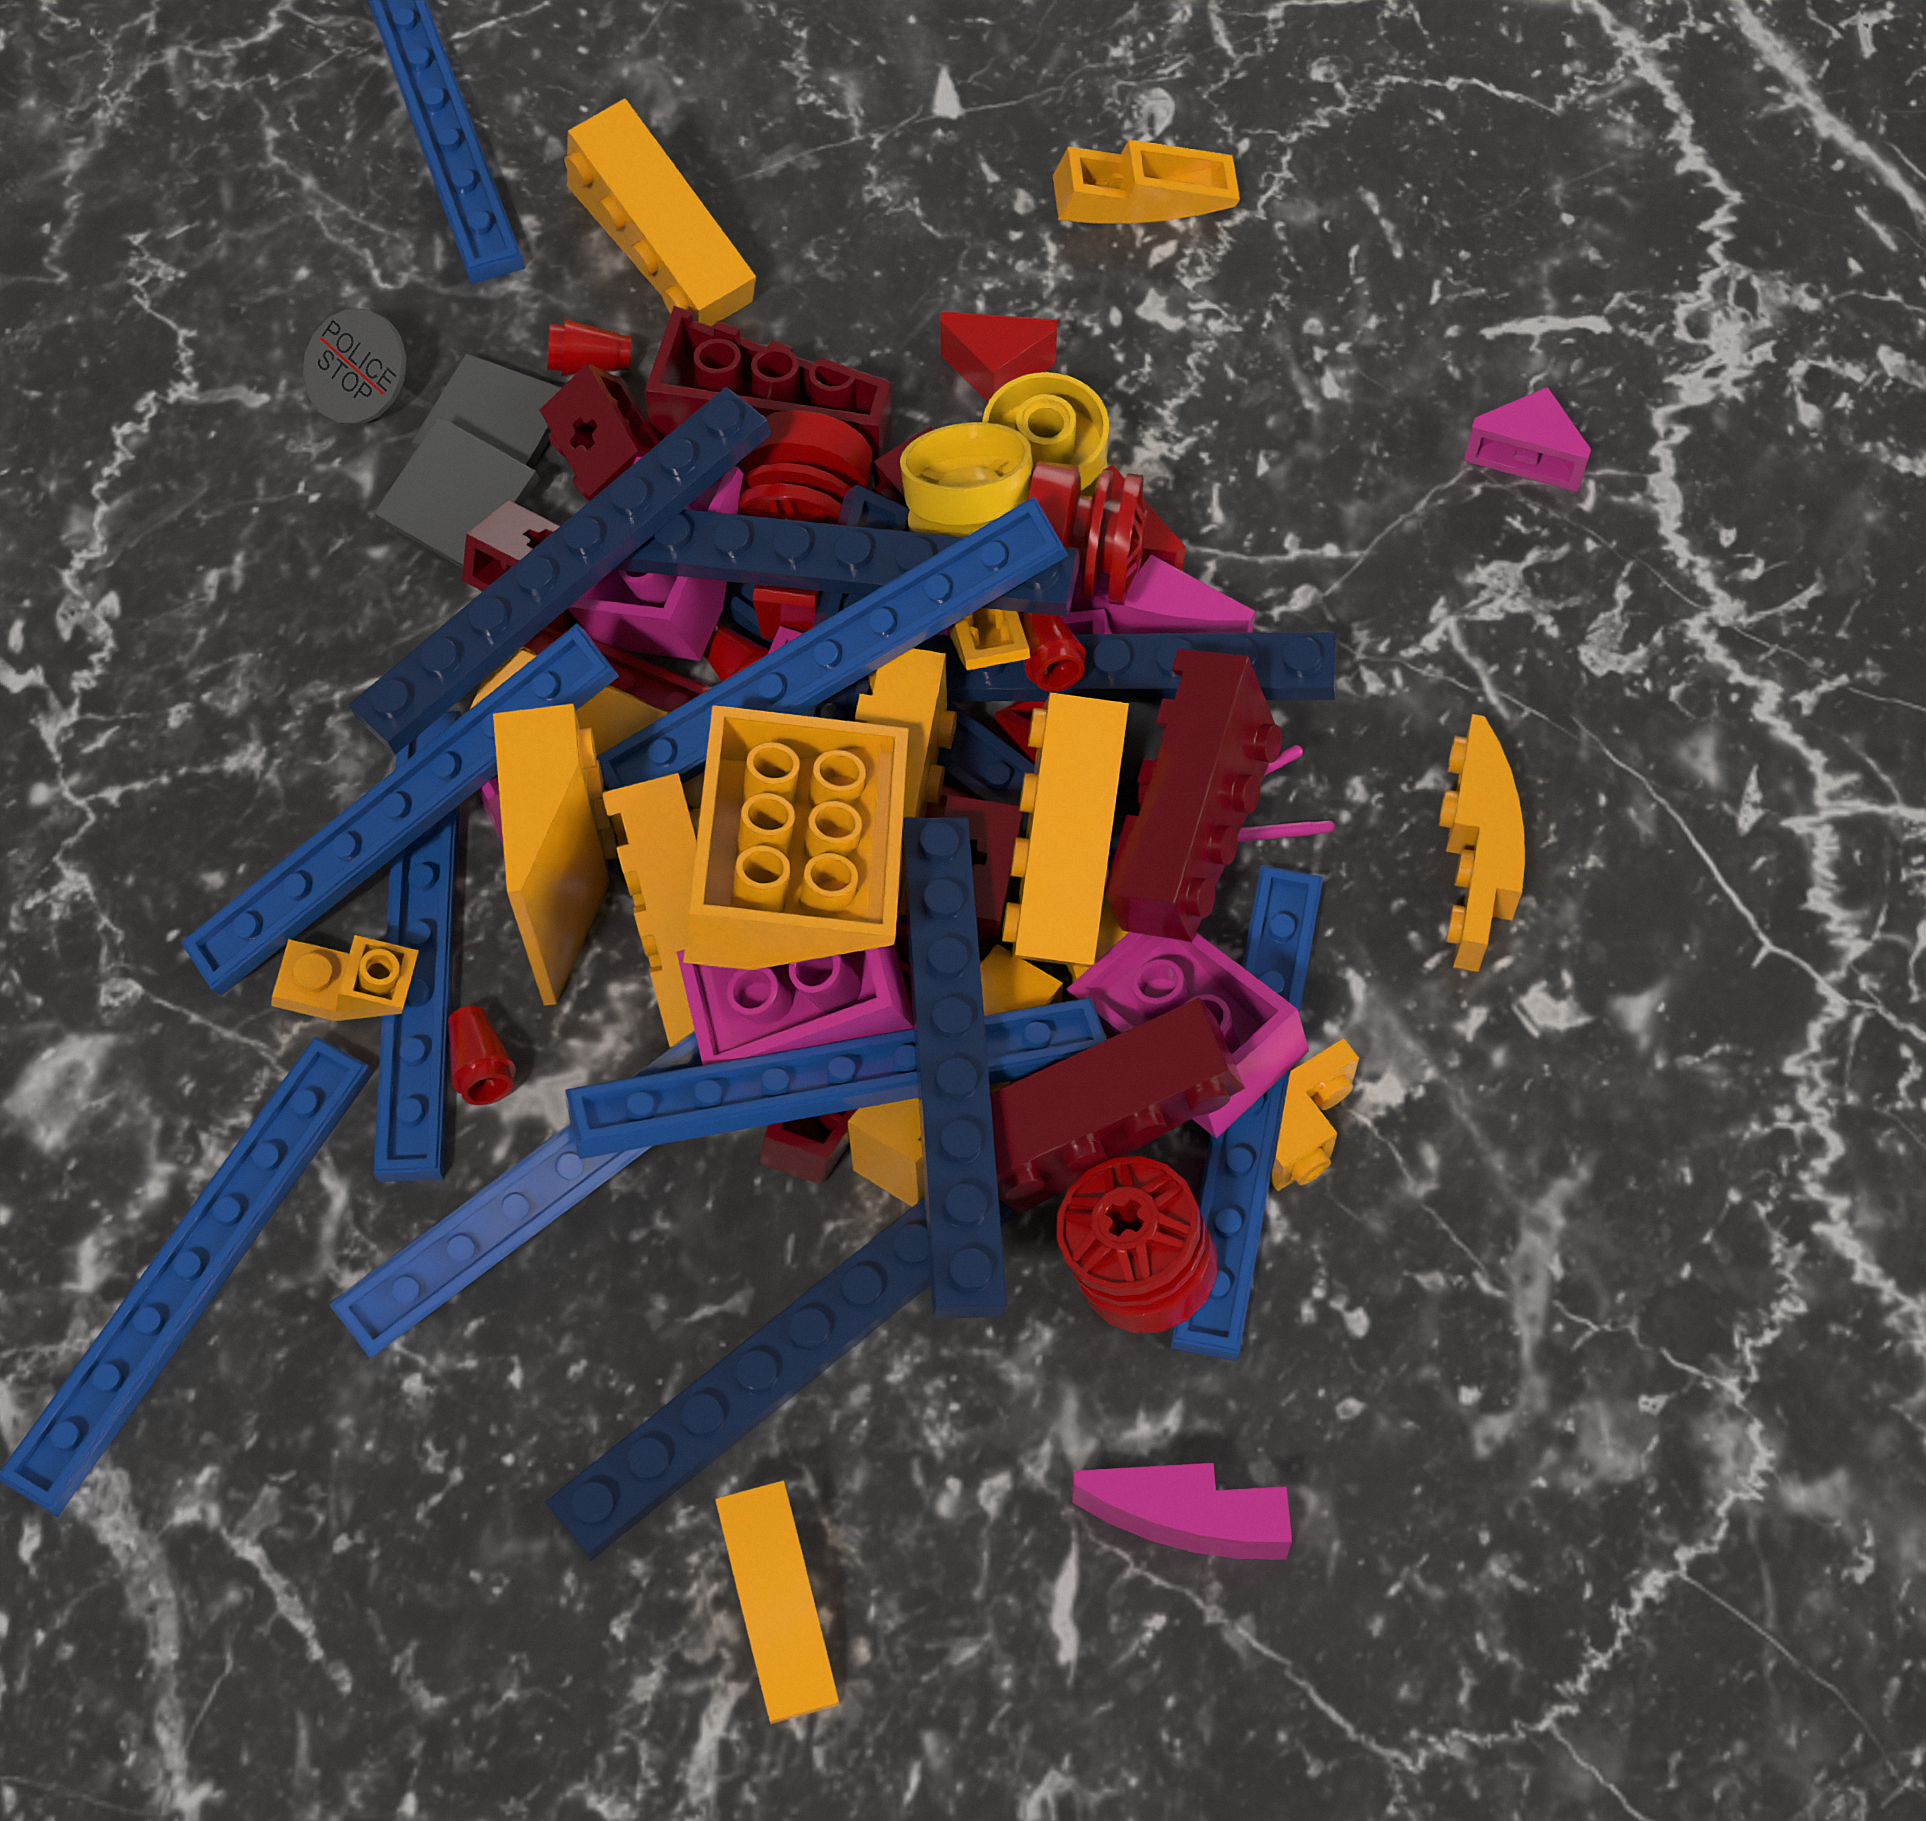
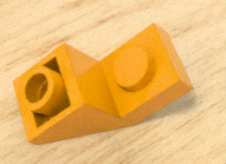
[271,935,419,1021]
[1270,1038,1359,1191]

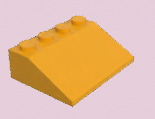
[493,704,619,1006]
[683,705,908,970]

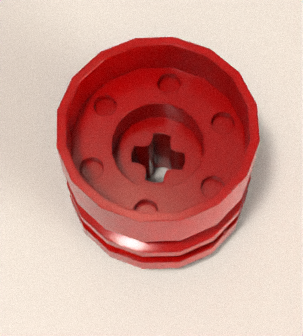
[737,410,873,525]
[1028,461,1148,606]
[1057,1156,1217,1333]

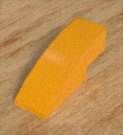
[1053,140,1240,224]
[715,1480,840,1724]

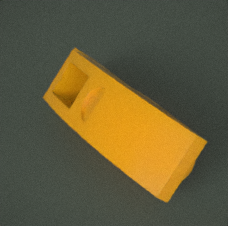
[1438,714,1525,972]

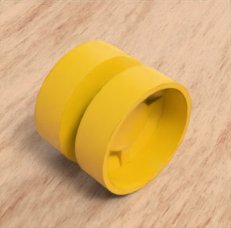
[982,372,1109,497]
[900,422,1034,537]

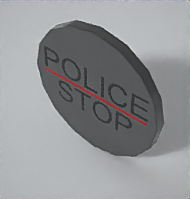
[303,309,407,425]

